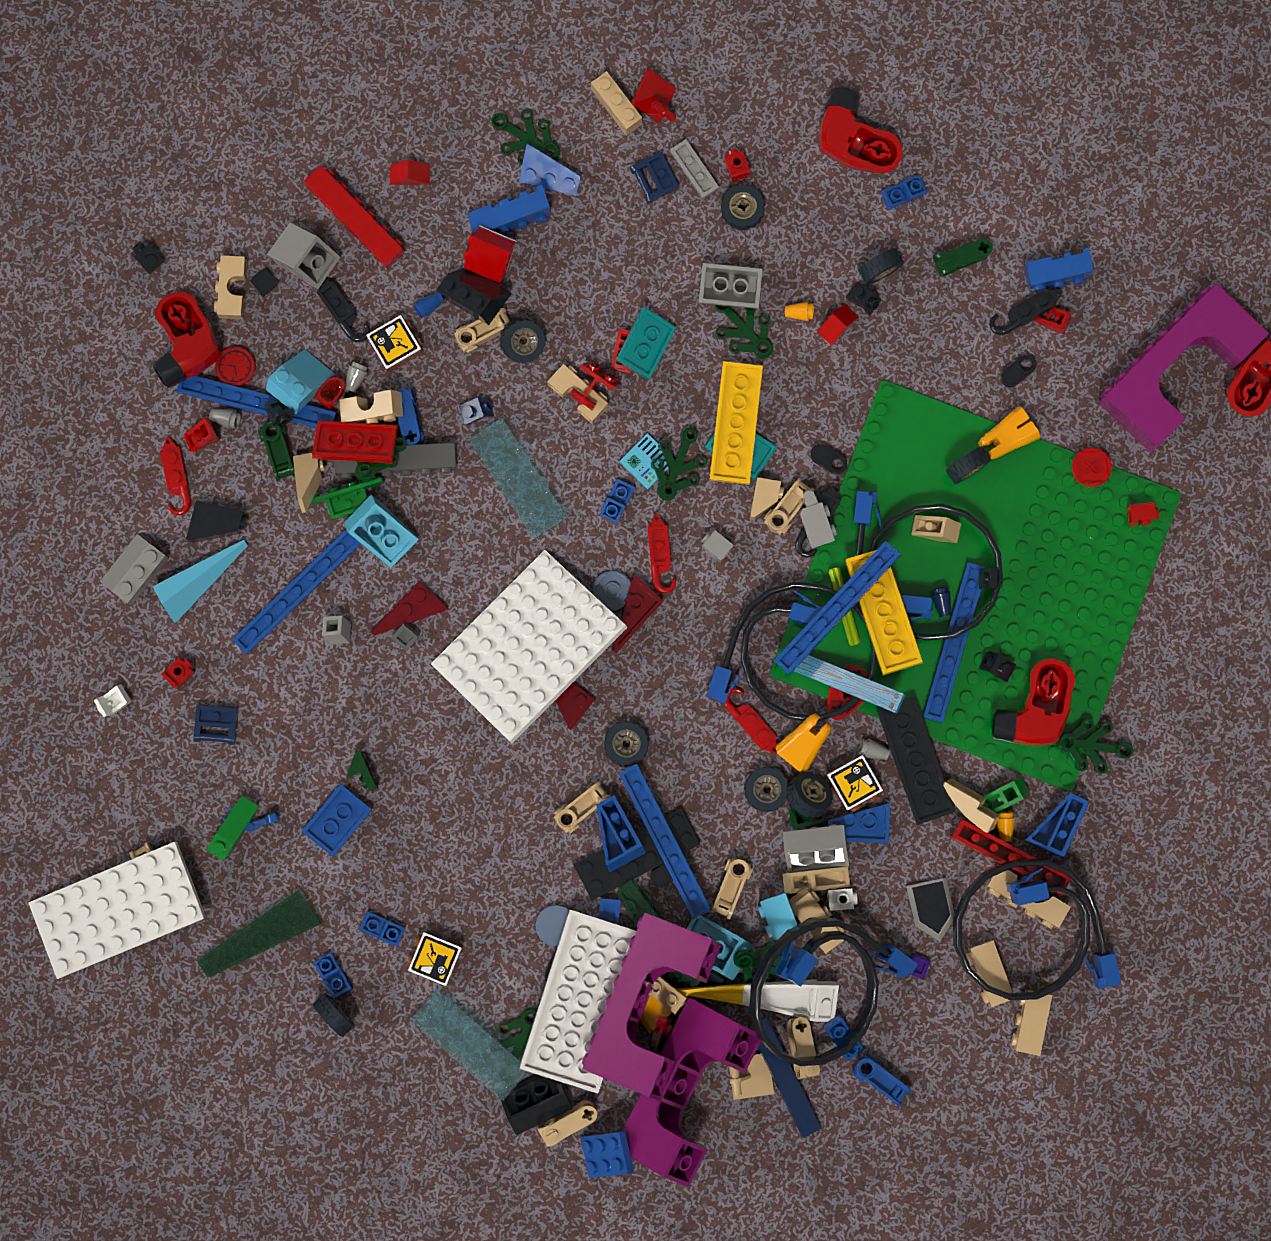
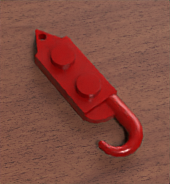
[160,436,191,516]
[647,513,676,593]
[724,687,777,754]

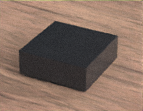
[250,268,279,297]

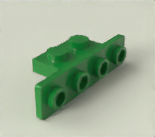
[309,476,384,521]

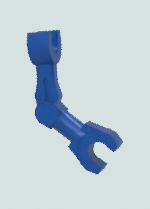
[222,807,280,832]

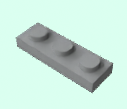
[669,139,719,200]

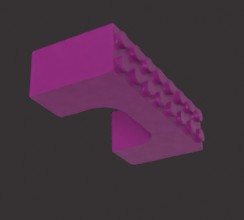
[1098,283,1269,453]
[582,913,722,1101]
[623,998,761,1187]

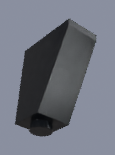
[186,500,247,543]

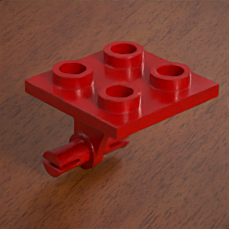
[631,69,677,123]
[569,361,622,411]

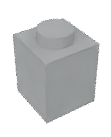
[702,530,734,563]
[322,615,351,644]

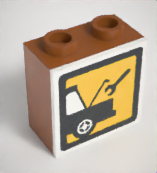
[366,315,423,373]
[826,755,883,812]
[407,932,463,986]

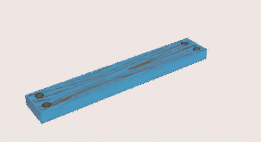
[794,655,905,714]

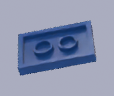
[302,784,372,857]
[580,1131,634,1178]

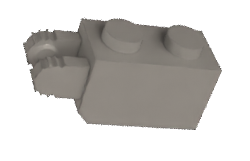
[799,490,837,548]

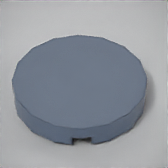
[593,571,631,611]
[535,905,569,946]

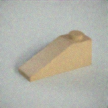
[293,453,325,513]

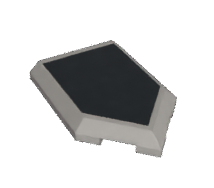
[906,878,954,942]

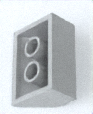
[699,263,762,309]
[100,534,169,606]
[783,824,849,873]

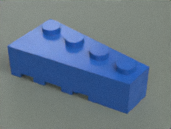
[467,185,551,235]

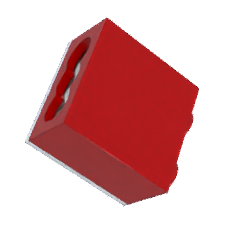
[463,226,516,283]

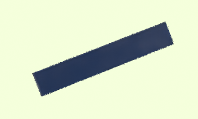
[748,1017,822,1138]

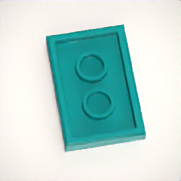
[616,307,676,380]
[705,433,777,481]

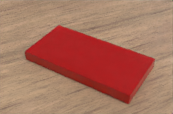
[312,421,398,463]

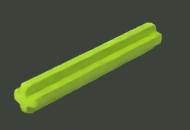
[829,568,860,646]

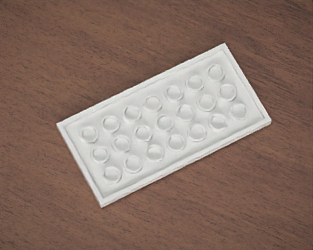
[29,842,206,979]
[519,910,637,1093]

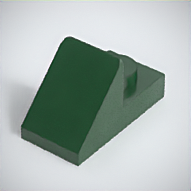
[346,750,378,791]
[788,808,826,829]

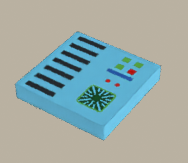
[619,433,669,490]

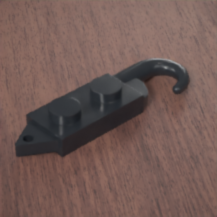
[316,280,370,342]
[989,289,1063,335]
[795,484,841,558]

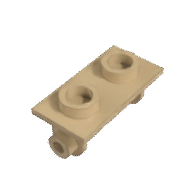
[651,977,687,1014]

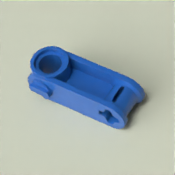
[395,386,424,445]
[852,1054,912,1107]

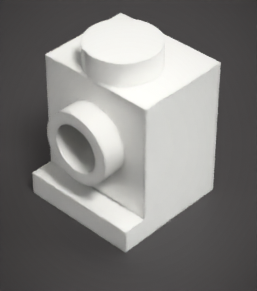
[827,888,857,911]

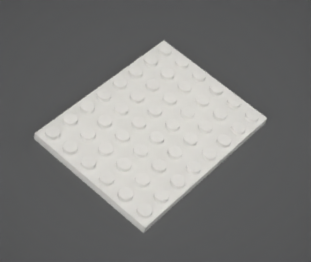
[431,550,627,743]

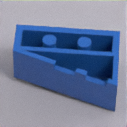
[1024,248,1093,292]
[1026,793,1089,859]
[596,795,646,872]

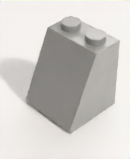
[267,223,341,290]

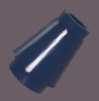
[931,587,951,617]

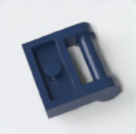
[630,152,679,204]
[193,705,238,745]

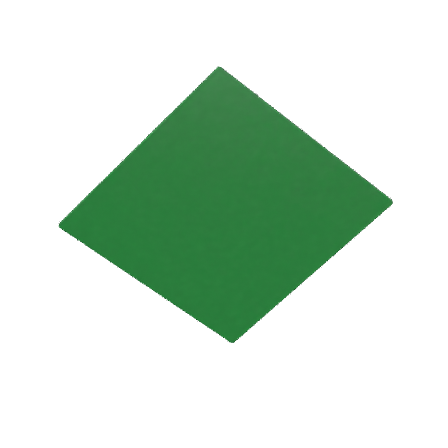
[769,380,1181,791]

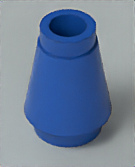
[413,292,444,318]

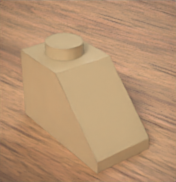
[750,477,784,520]
[911,515,961,543]

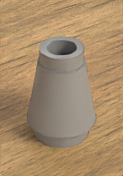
[346,362,368,393]
[209,408,241,430]
[858,738,890,760]

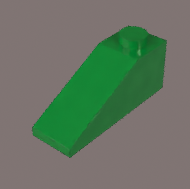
[971,777,1031,824]
[207,795,260,861]

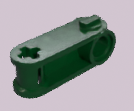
[933,239,993,277]
[258,421,295,482]

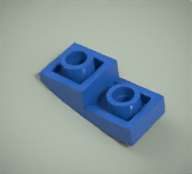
[881,175,928,210]
[599,478,636,524]
[358,911,405,947]
[313,952,353,1000]
[823,1014,864,1061]

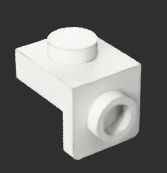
[94,685,132,717]

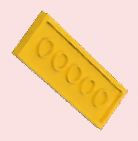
[710,361,763,485]
[845,550,923,675]

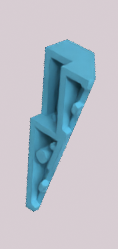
[152,540,248,623]

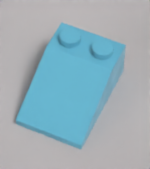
[266,350,335,414]
[344,495,419,568]
[757,893,797,940]
[687,916,753,980]

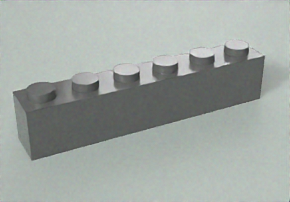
[334,443,457,480]

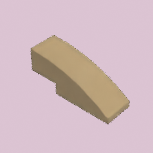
[943,778,1001,833]
[782,867,850,894]

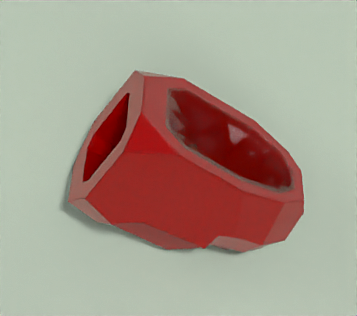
[314,377,346,411]

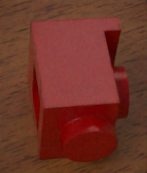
[724,149,751,182]
[1127,502,1159,528]
[161,658,195,690]

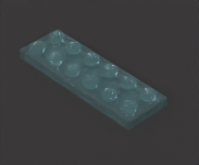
[468,418,567,540]
[410,989,528,1101]

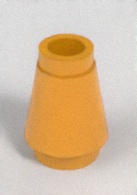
[785,301,814,321]
[997,811,1016,842]

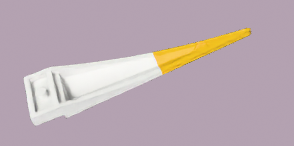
[676,979,839,1022]

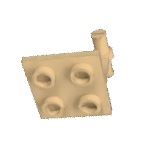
[729,1054,774,1100]

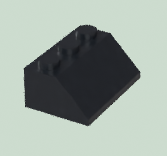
[436,268,512,325]
[498,1074,572,1136]

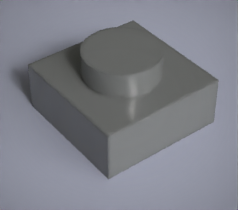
[391,622,420,651]

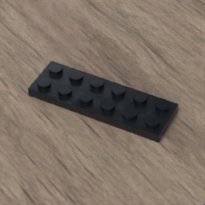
[876,696,955,825]
[573,808,700,901]

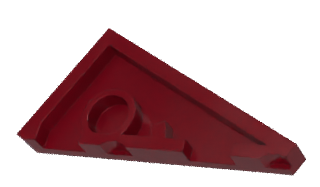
[611,575,663,653]
[371,582,448,636]
[555,683,595,730]
[649,1015,675,1054]

